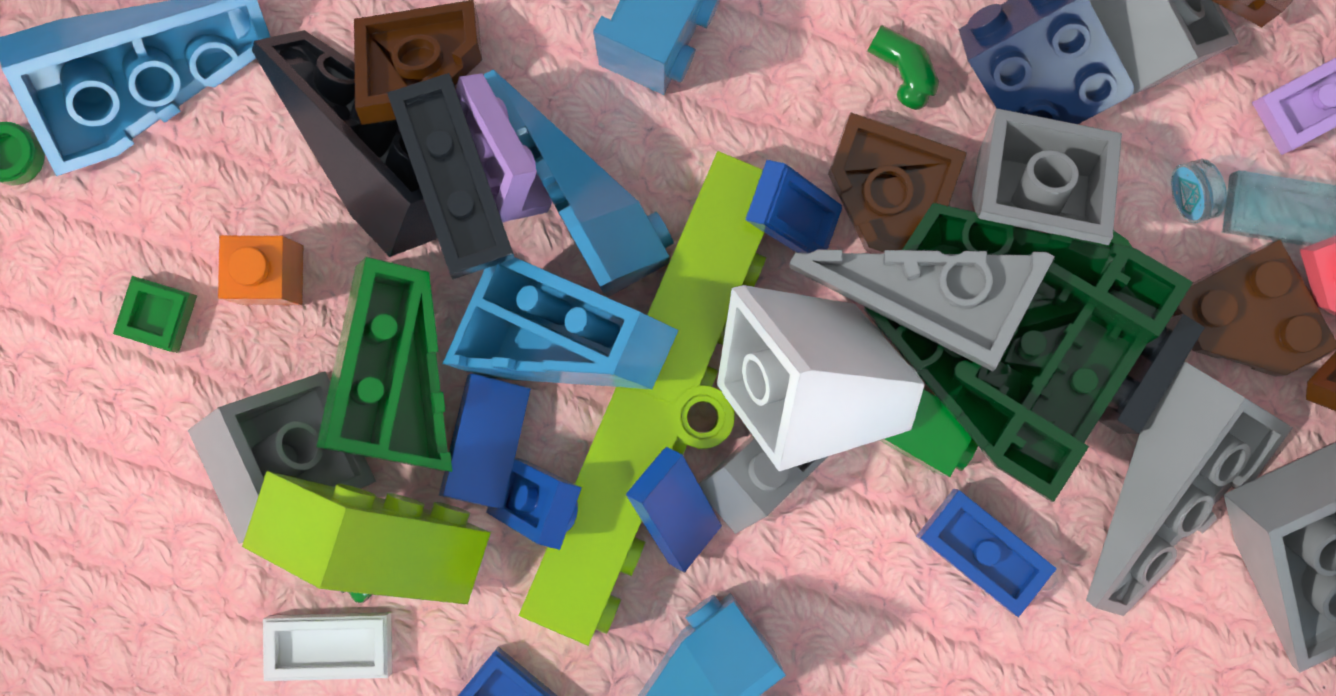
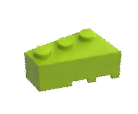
[242,471,491,605]

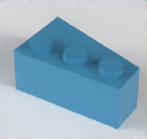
[593,0,720,95]
[442,257,679,389]

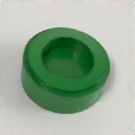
[0,122,45,186]

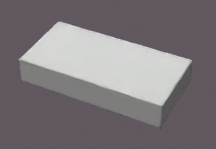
[263,612,392,681]

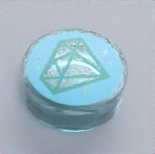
[1171,158,1227,224]

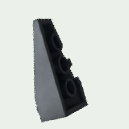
[252,30,437,257]

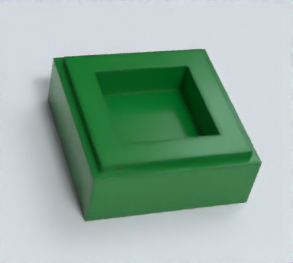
[113,276,197,353]

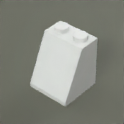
[717,285,925,471]

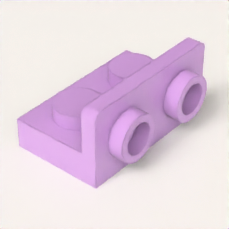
[456,73,552,222]

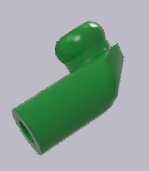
[867,24,939,110]

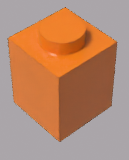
[218,235,304,305]

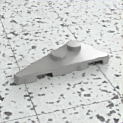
[789,250,1055,371]

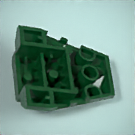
[864,203,1193,502]

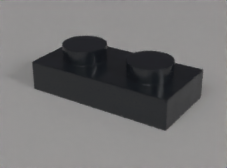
[1098,314,1205,434]

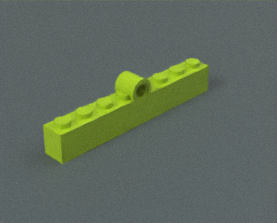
[518,151,767,646]

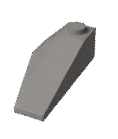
[1086,361,1293,616]

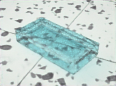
[1222,170,1336,246]

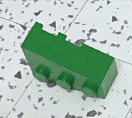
[316,257,453,472]

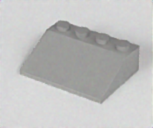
[1224,442,1336,673]

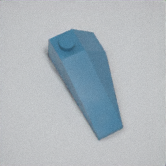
[0,0,270,176]
[484,69,674,298]
[638,593,786,696]

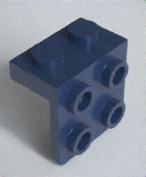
[958,0,1134,124]

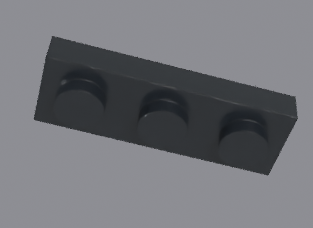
[387,73,514,279]

